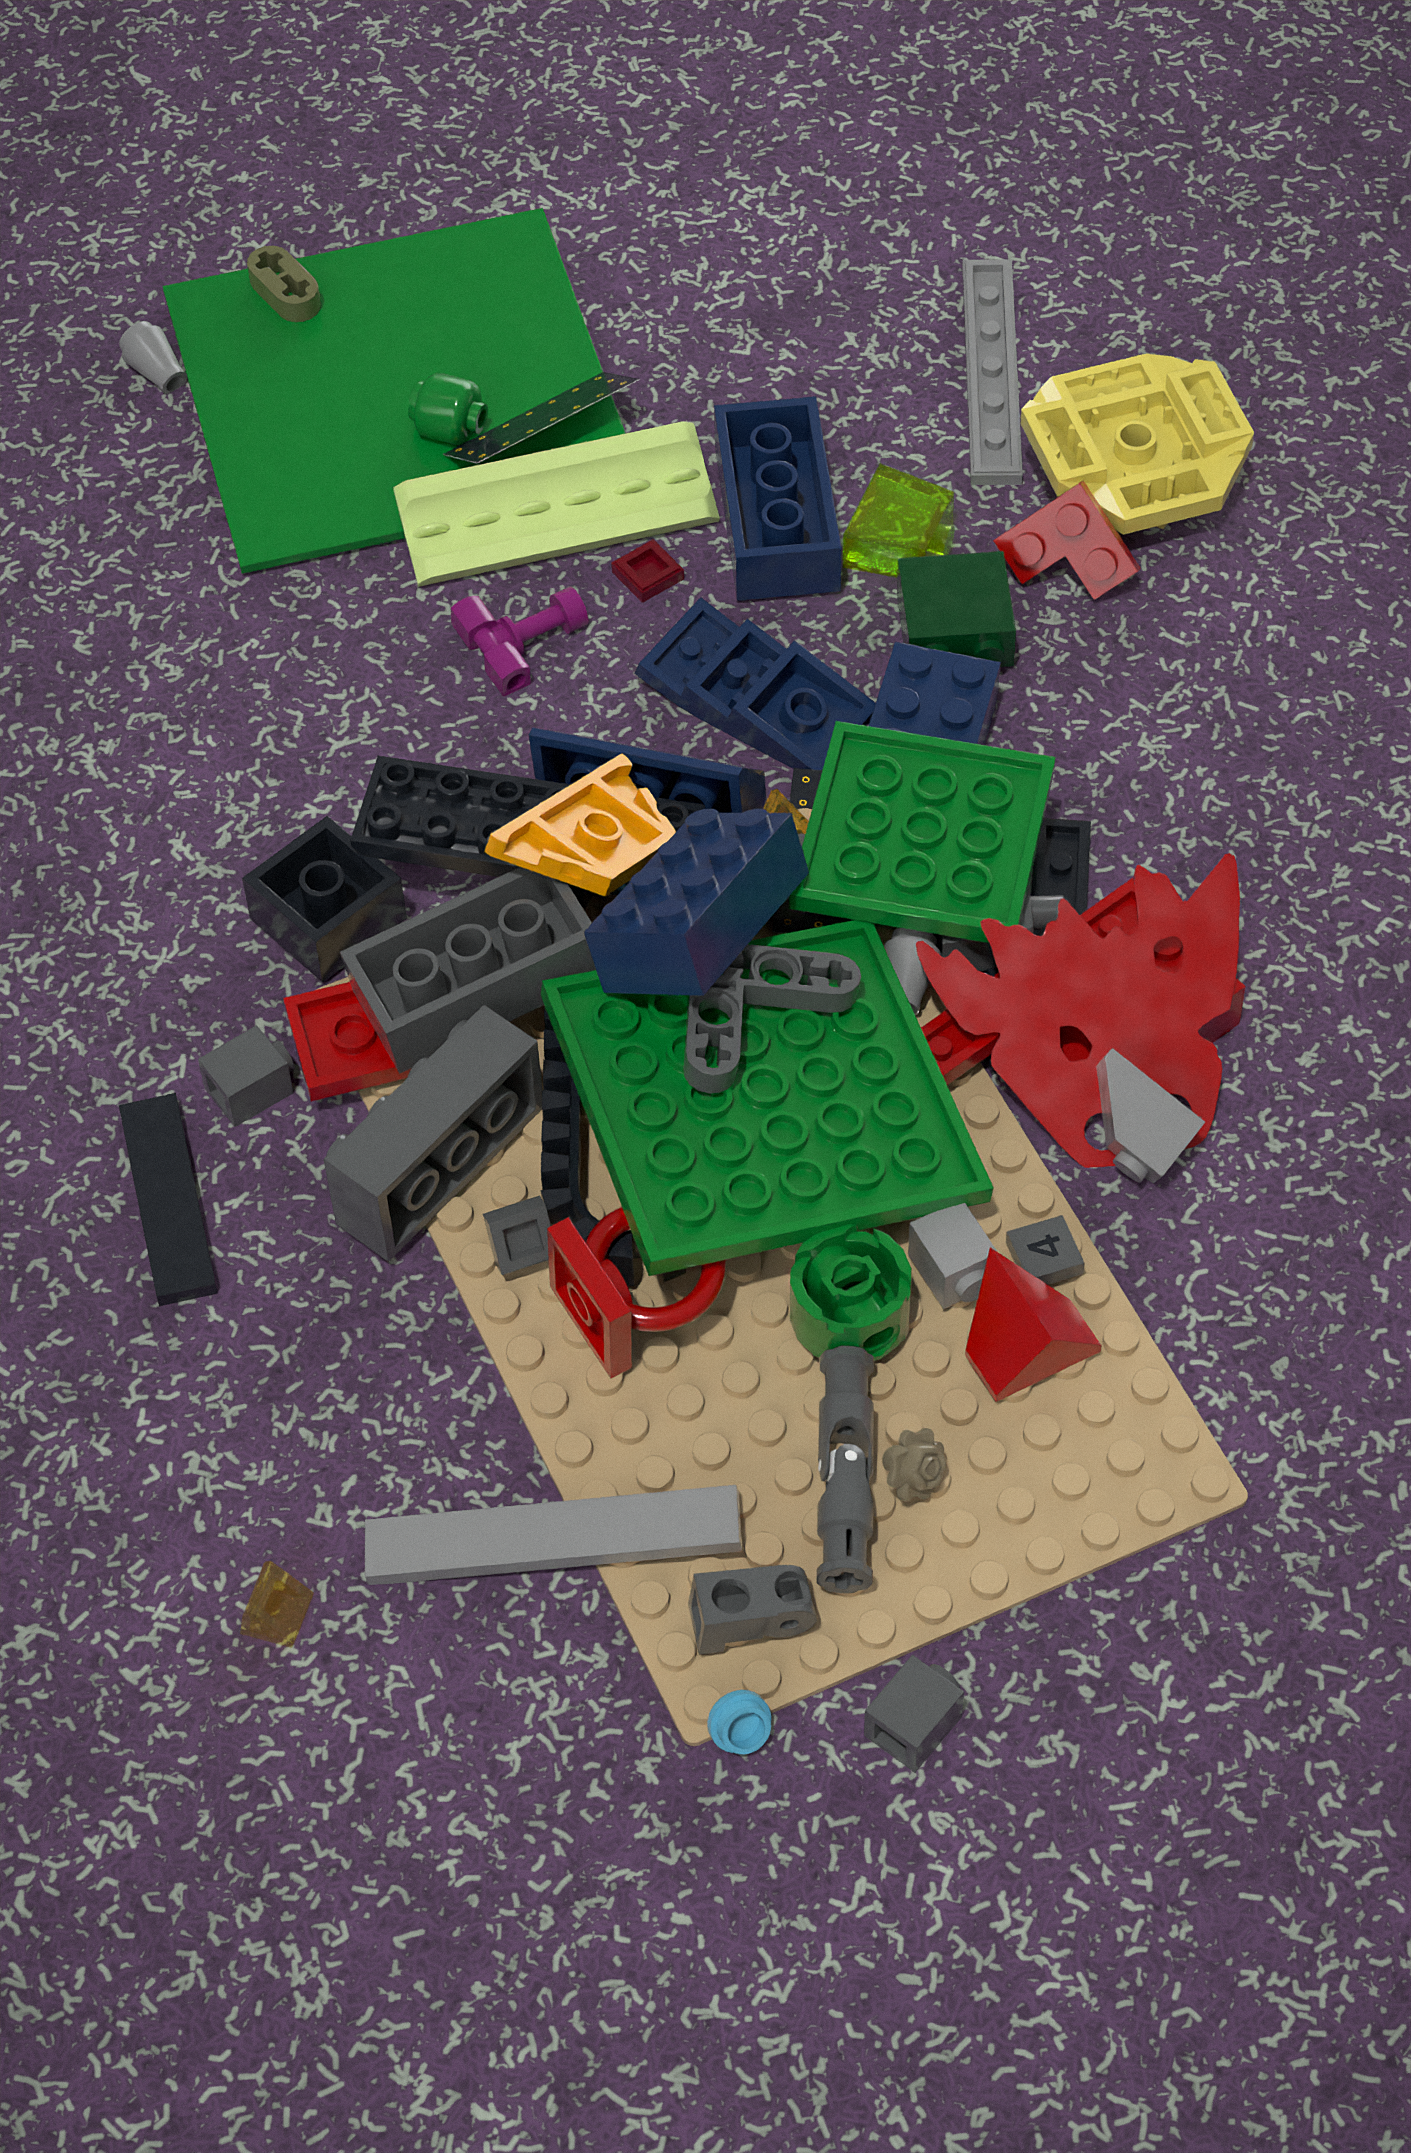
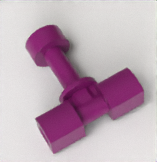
[450,586,589,697]

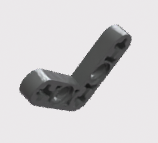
[683,944,861,1093]

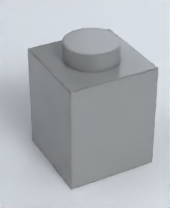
[908,1203,997,1309]

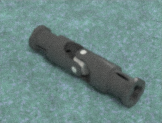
[816,1346,874,1593]

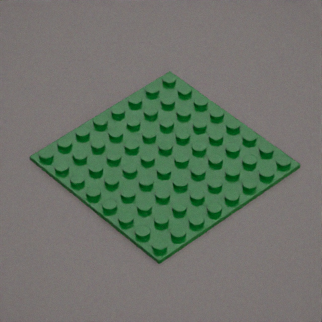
[162,208,626,574]

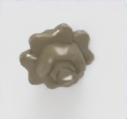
[882,1428,946,1501]

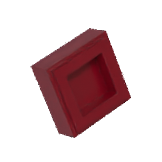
[611,539,684,603]

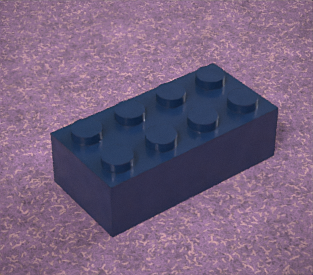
[714,396,842,601]
[869,642,1001,745]
[584,809,809,996]

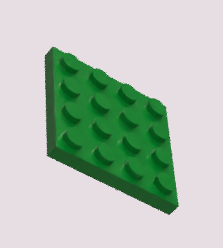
[789,721,1056,943]

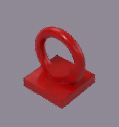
[547,1207,726,1379]

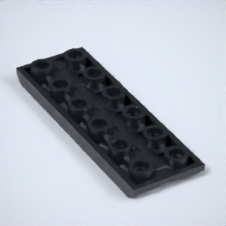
[350,755,705,895]

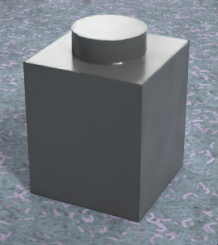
[198,1025,295,1127]
[864,1655,964,1773]

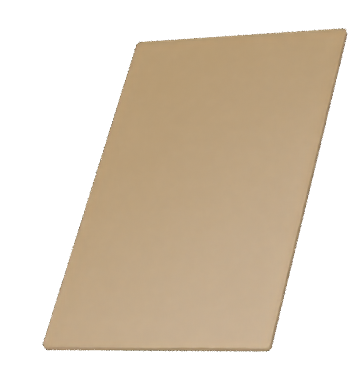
[316,808,1248,1746]

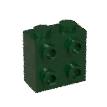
[897,551,1016,667]

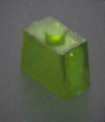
[843,463,955,578]

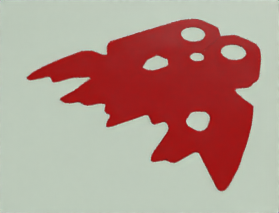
[916,853,1240,1168]

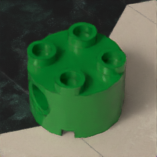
[790,1224,912,1361]

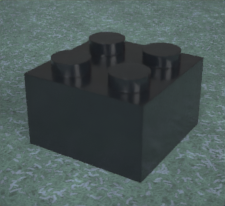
[242,816,407,982]

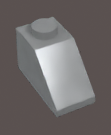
[1096,1048,1205,1184]

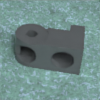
[688,1565,817,1655]

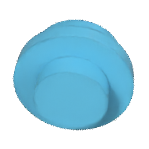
[707,1690,771,1754]

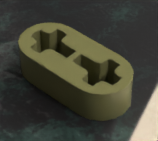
[247,246,321,322]

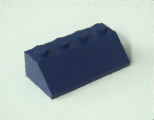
[529,728,768,813]

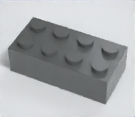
[340,867,596,1074]
[323,1005,543,1262]

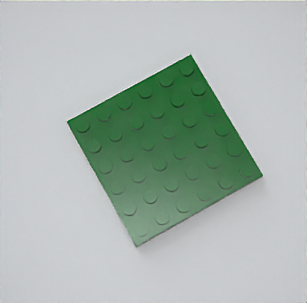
[541,920,994,1276]

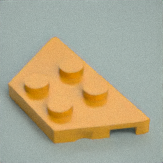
[484,753,676,896]

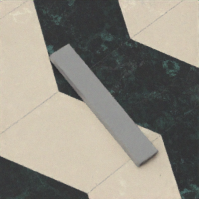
[962,259,1023,485]
[365,1485,742,1585]

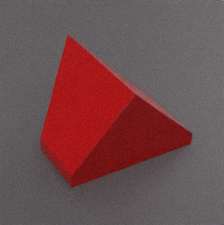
[965,1247,1102,1402]

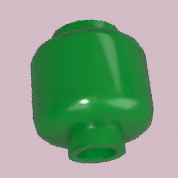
[408,372,488,446]

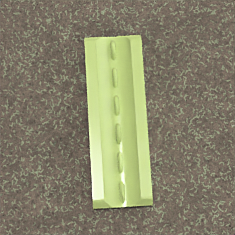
[393,422,720,587]

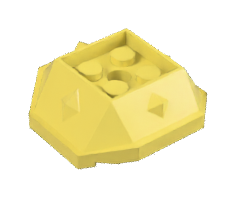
[1020,353,1254,535]

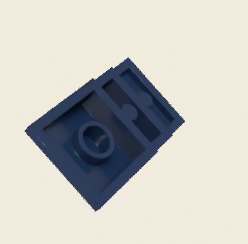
[634,597,876,770]

